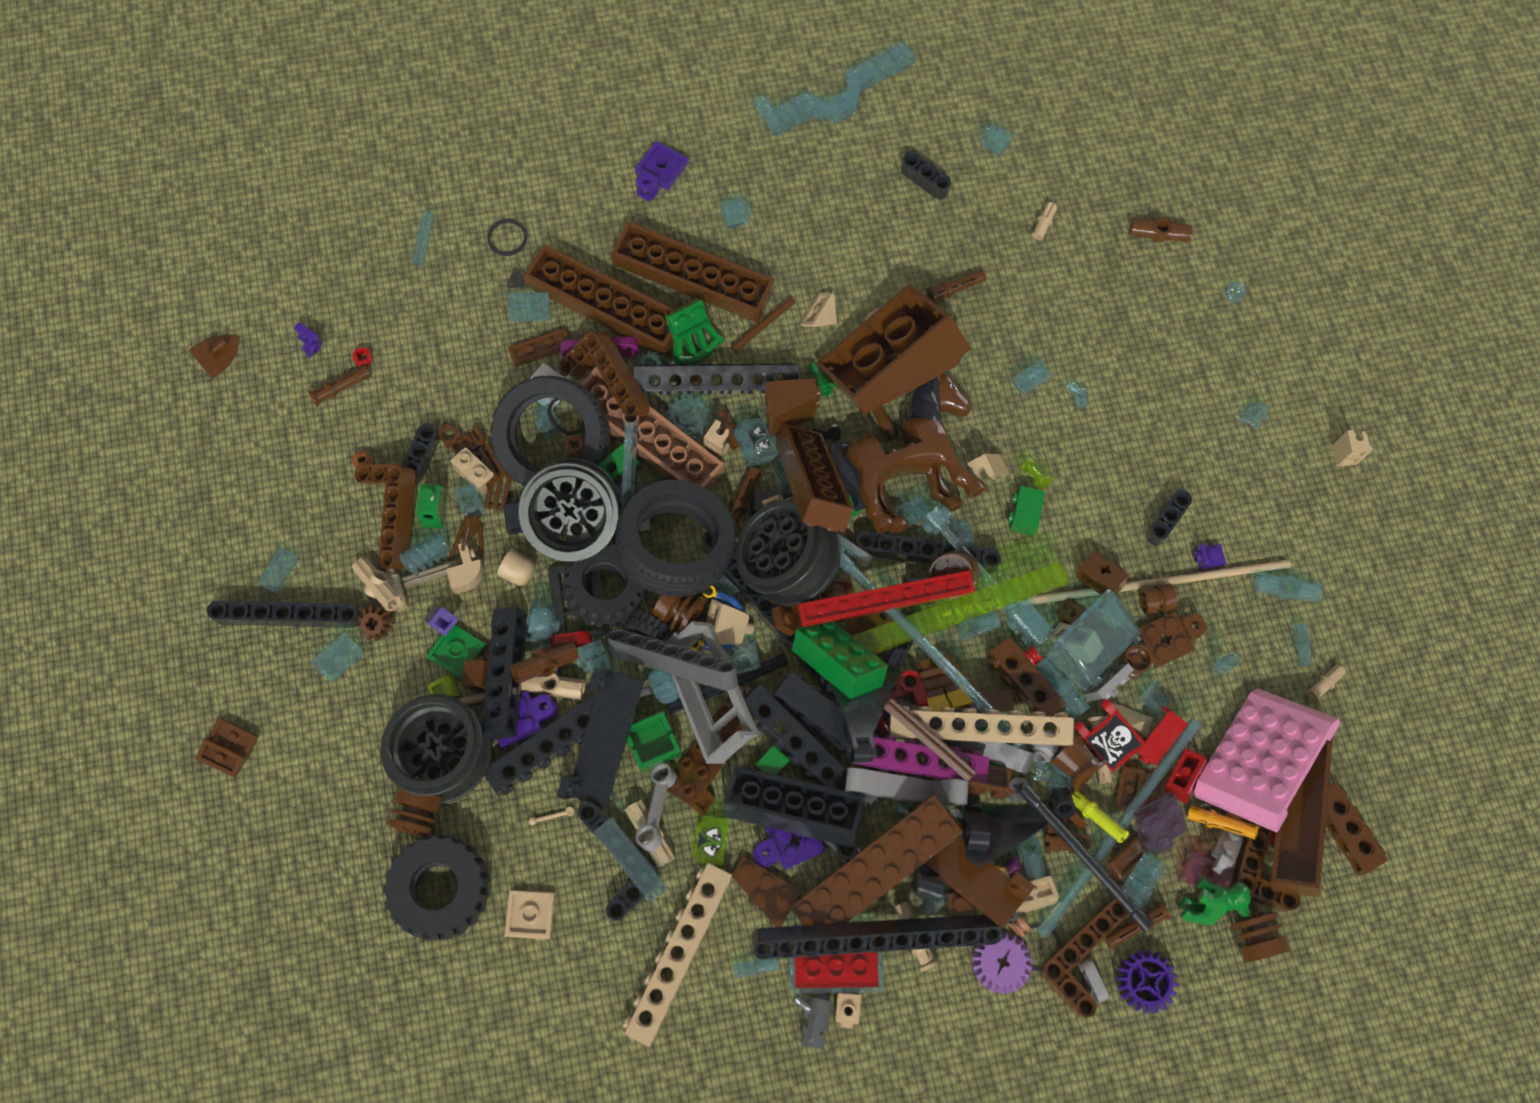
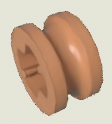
[1008,915,1030,938]

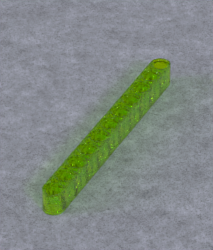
[852,561,1070,654]

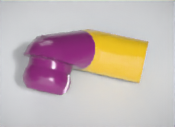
[994,857,1021,878]

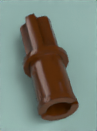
[716,409,743,450]

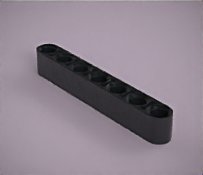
[855,531,1001,573]
[206,600,361,628]

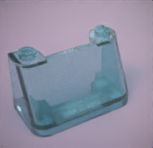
[1046,589,1143,692]

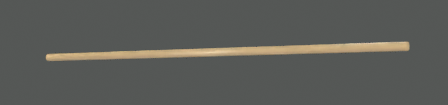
[939,559,1291,618]

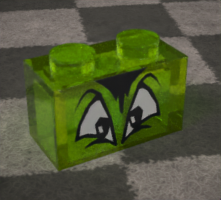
[692,816,729,867]

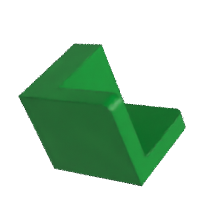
[755,746,790,775]

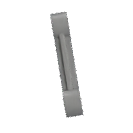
[636,763,677,851]

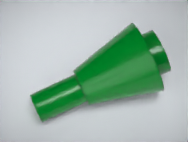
[808,362,835,397]

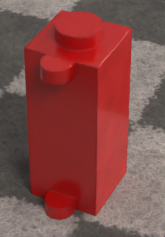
[1138,706,1188,766]

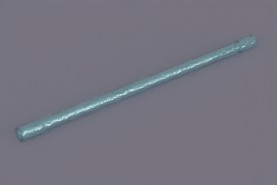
[839,550,1022,749]
[1036,718,1202,939]

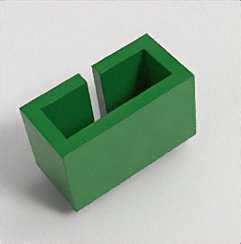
[1008,486,1046,536]

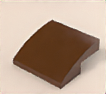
[195,718,259,778]
[1115,766,1168,821]

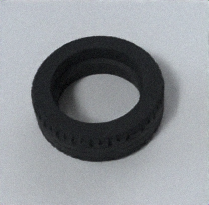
[490,375,610,491]
[616,480,736,597]

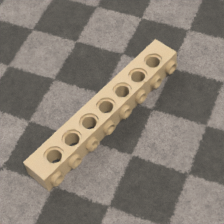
[890,706,1074,746]
[623,863,732,1047]

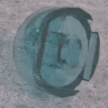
[525,599,560,644]

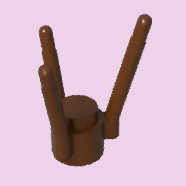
[447,515,484,562]

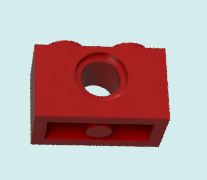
[1166,748,1206,804]

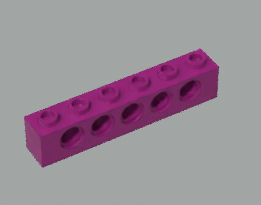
[857,733,990,784]

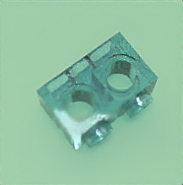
[1122,853,1165,909]

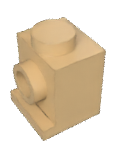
[835,993,861,1029]

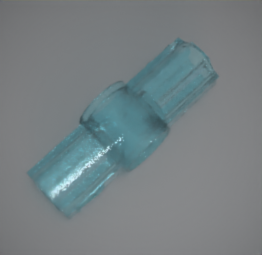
[1253,573,1323,603]
[1035,656,1090,720]

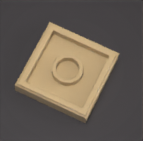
[504,890,555,940]

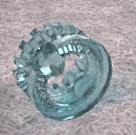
[1225,282,1245,303]

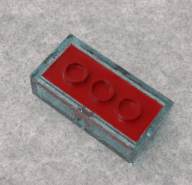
[789,952,884,994]

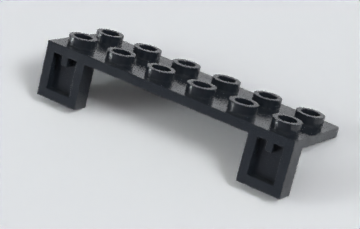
[556,668,644,809]

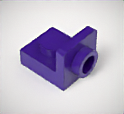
[294,322,323,358]
[1193,543,1226,569]

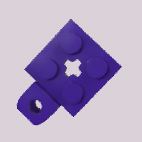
[635,141,689,201]
[498,691,559,749]
[753,827,825,871]

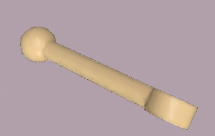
[528,807,574,825]

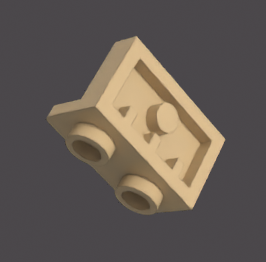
[450,448,494,497]

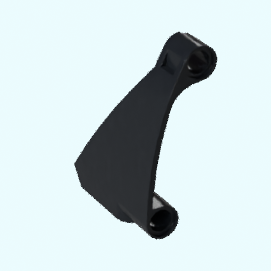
[820,666,902,764]
[961,788,1076,867]

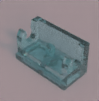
[508,293,551,322]
[311,632,365,683]

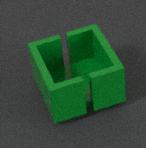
[627,711,681,774]

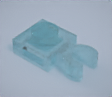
[1033,762,1072,790]

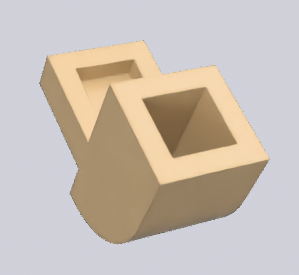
[447,544,484,594]

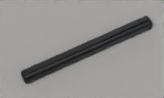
[666,654,788,714]

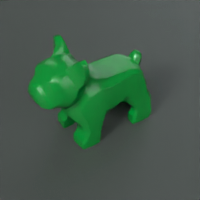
[1180,876,1251,926]

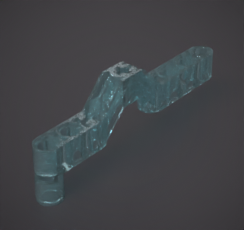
[753,42,916,136]

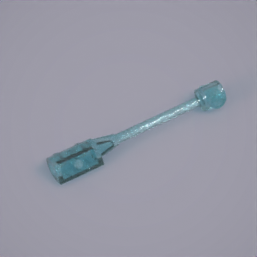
[921,504,1055,648]

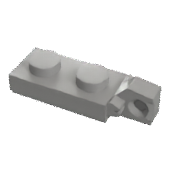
[1211,829,1245,874]

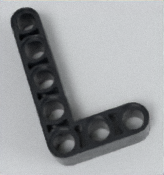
[577,802,661,922]

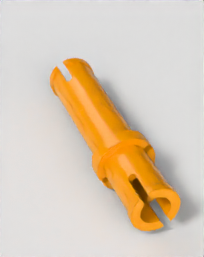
[1188,806,1259,840]

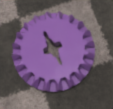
[973,932,1032,993]

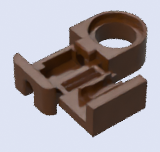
[438,424,487,455]
[1044,818,1091,854]

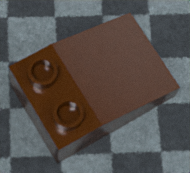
[816,283,971,414]

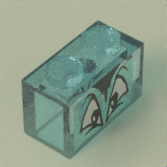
[733,418,778,466]

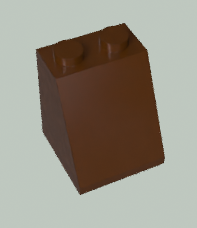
[765,378,821,437]

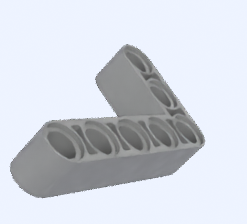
[845,768,969,806]

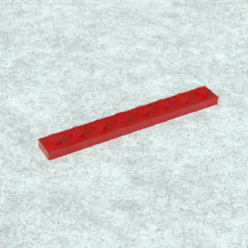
[798,570,975,627]

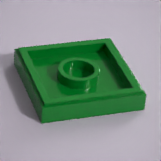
[426,624,487,681]

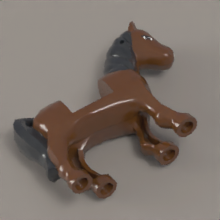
[828,372,987,535]

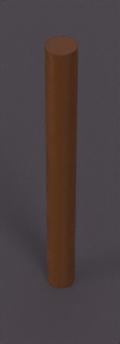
[731,297,795,352]

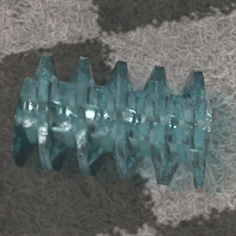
[399,533,447,576]

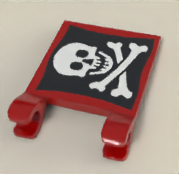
[1073,699,1146,772]

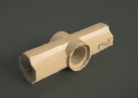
[352,557,402,611]
[521,674,586,700]
[625,800,675,868]

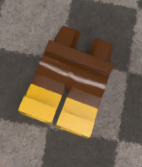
[917,653,972,712]

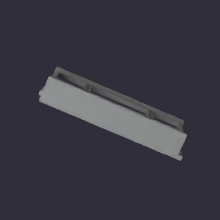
[666,621,759,764]

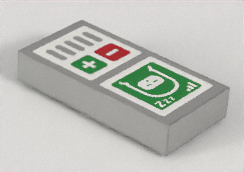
[838,534,872,569]

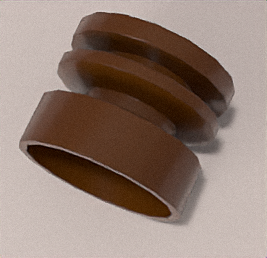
[929,550,980,599]
[651,593,707,633]
[385,786,442,836]
[1231,911,1291,963]

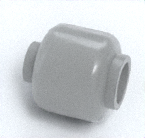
[1028,730,1060,764]

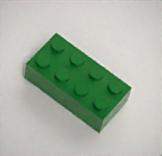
[792,621,888,699]

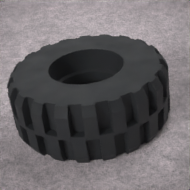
[383,834,491,941]

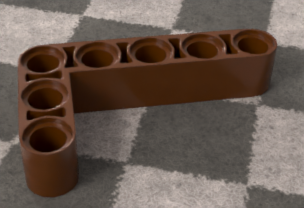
[559,332,650,417]
[354,464,415,570]
[1230,822,1301,912]
[1040,899,1129,1018]

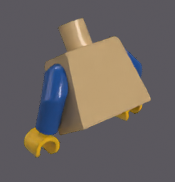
[690,586,755,651]

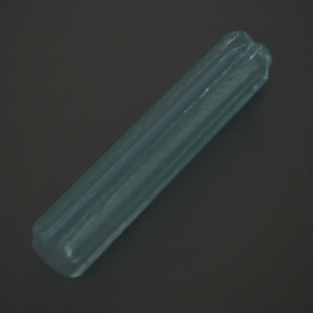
[412,210,434,266]

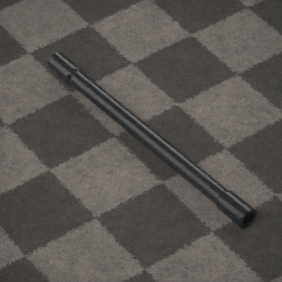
[1019,784,1154,932]

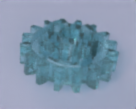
[666,394,711,438]

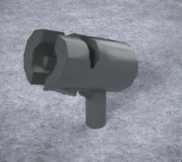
[792,994,833,1050]

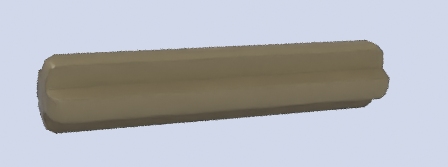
[401,558,463,588]

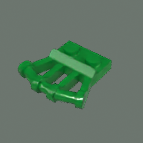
[665,299,724,364]

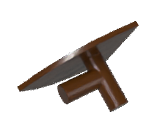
[189,335,240,379]

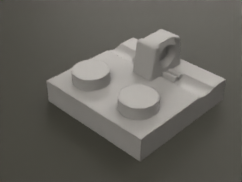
[1082,663,1134,701]

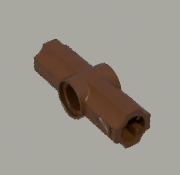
[1129,218,1193,243]
[510,642,578,683]

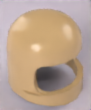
[497,548,535,586]

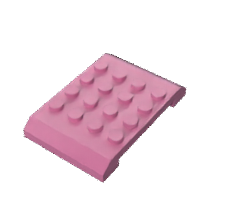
[1194,688,1340,832]

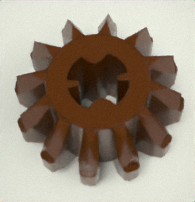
[356,604,394,641]

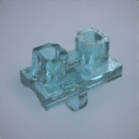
[1011,360,1053,396]

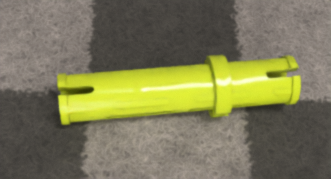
[1072,791,1129,843]

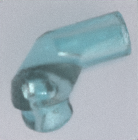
[1066,381,1089,408]

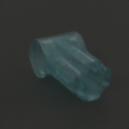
[956,610,1001,641]
[1016,836,1048,881]

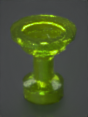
[1020,458,1054,490]

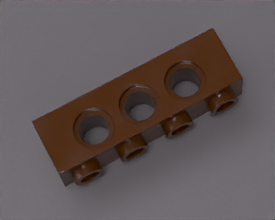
[987,636,1066,717]
[1326,782,1388,876]

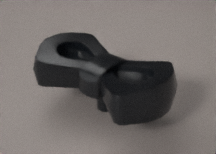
[812,423,841,440]

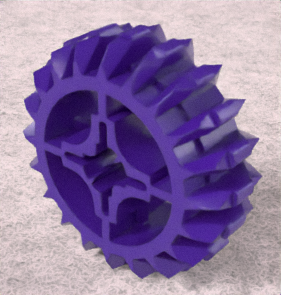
[1115,950,1179,1014]

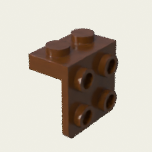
[968,765,1014,799]

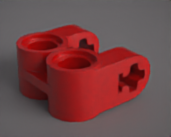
[883,670,929,715]

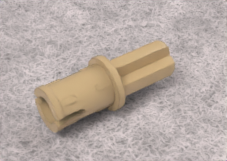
[1032,202,1057,240]
[1307,664,1346,701]

